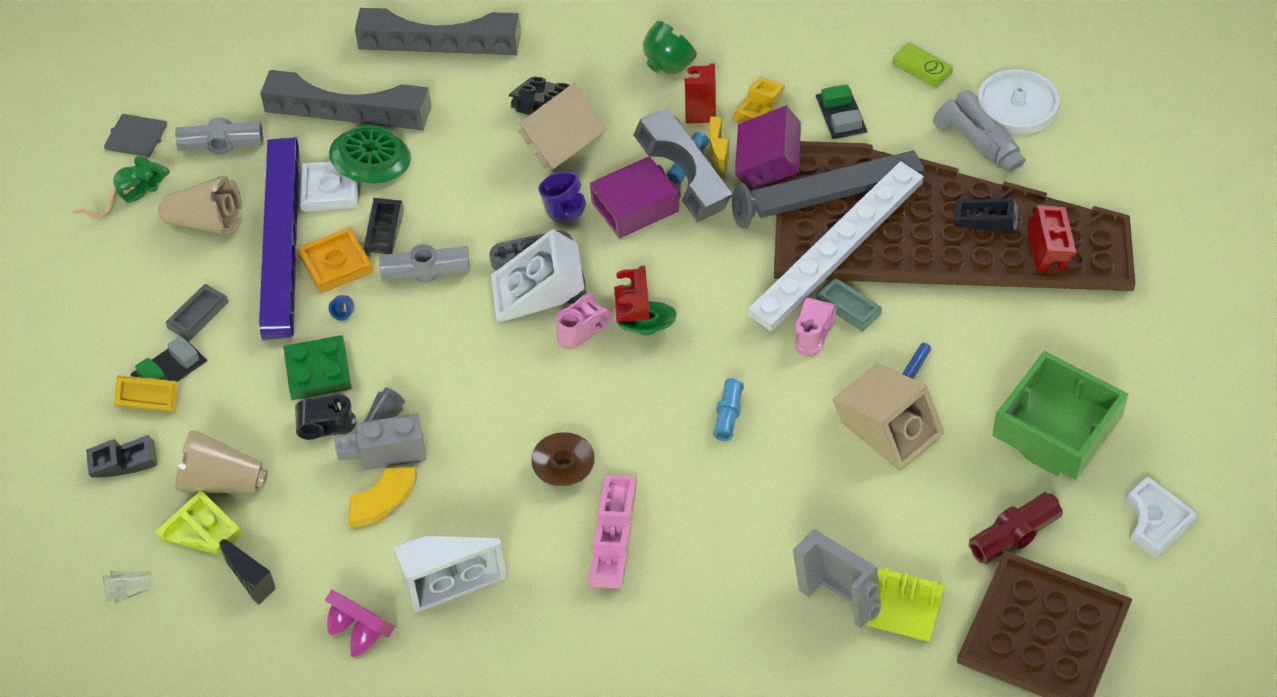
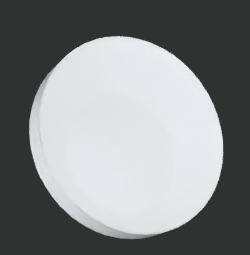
[978,69,1060,135]

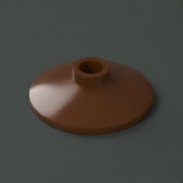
[531,432,595,486]

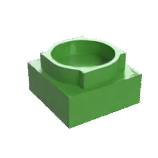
[992,351,1128,481]

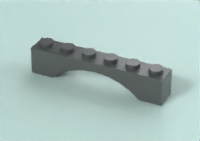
[355,8,521,55]
[260,70,432,130]

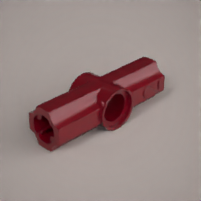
[968,492,1063,565]

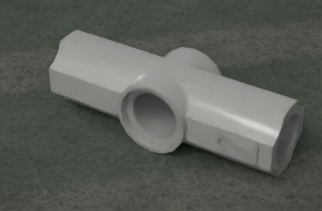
[175,117,264,155]
[379,244,470,283]

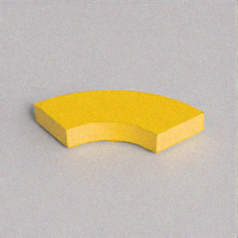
[348,467,417,528]

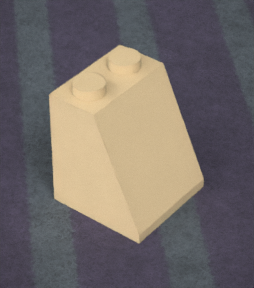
[518,83,608,169]
[832,363,944,470]

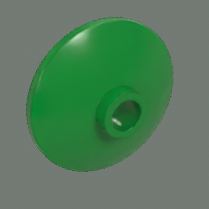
[617,301,676,336]

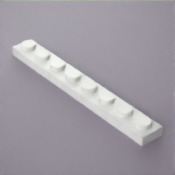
[748,161,923,332]

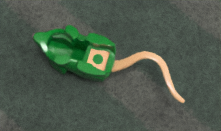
[73,156,170,218]

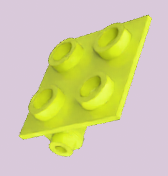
[865,567,946,642]

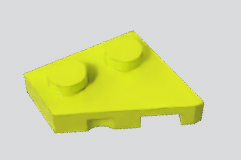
[155,491,243,555]

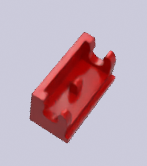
[684,63,716,123]
[1027,205,1077,272]
[614,266,650,322]

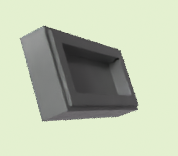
[165,284,229,341]

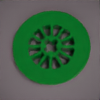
[329,125,411,184]

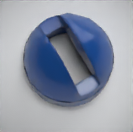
[328,295,355,321]

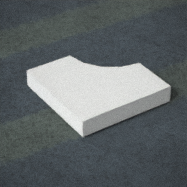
[1125,476,1199,559]

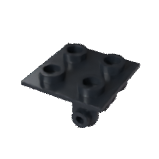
[509,76,570,115]

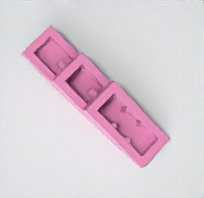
[589,474,637,589]

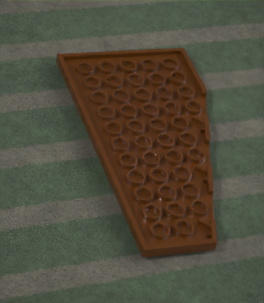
[774,141,1136,291]

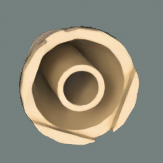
[158,176,242,234]
[175,430,267,493]

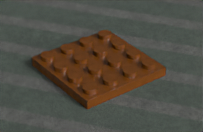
[957,551,1132,697]

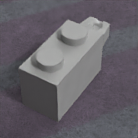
[334,413,426,470]

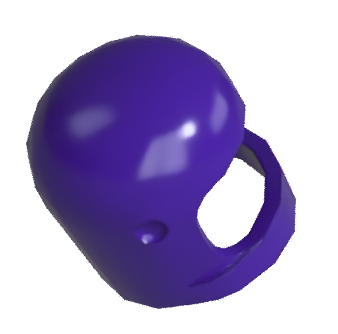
[538,171,586,223]

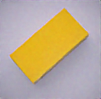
[114,375,179,412]

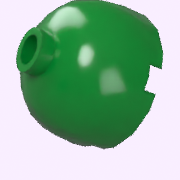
[643,20,697,74]

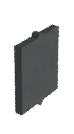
[104,114,167,157]

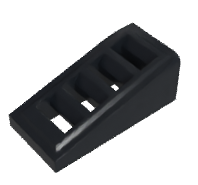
[363,198,404,254]
[954,198,1019,233]
[219,539,276,605]

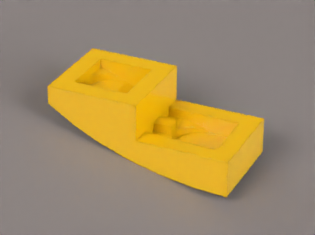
[733,77,785,123]
[710,116,729,179]

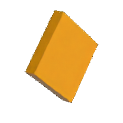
[297,227,374,294]

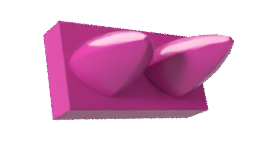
[324,589,395,657]

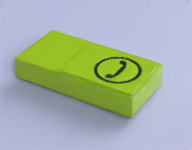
[892,42,953,88]

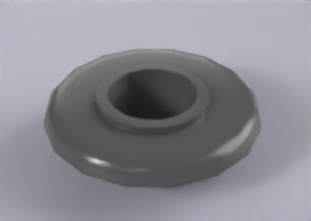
[732,183,757,229]

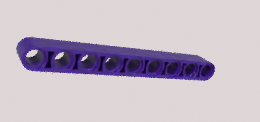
[259,137,299,340]

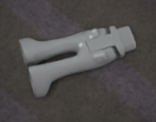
[933,90,1026,173]

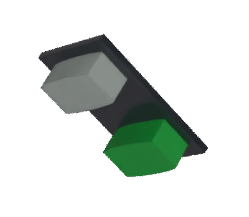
[815,85,867,139]
[130,336,207,381]

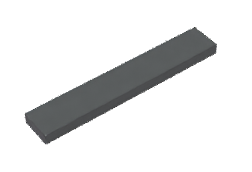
[751,150,925,218]

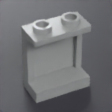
[793,529,881,628]

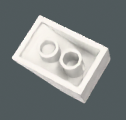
[491,229,584,323]
[394,536,507,613]

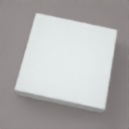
[300,161,359,212]

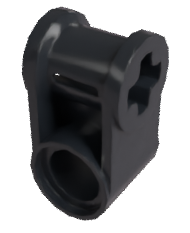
[295,394,357,440]

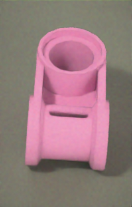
[556,294,612,348]
[795,298,837,356]

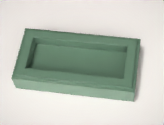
[816,278,882,332]

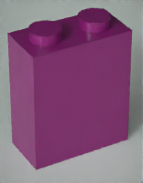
[735,105,801,191]
[590,156,681,239]

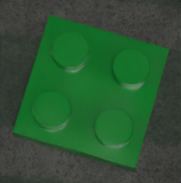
[283,335,352,400]

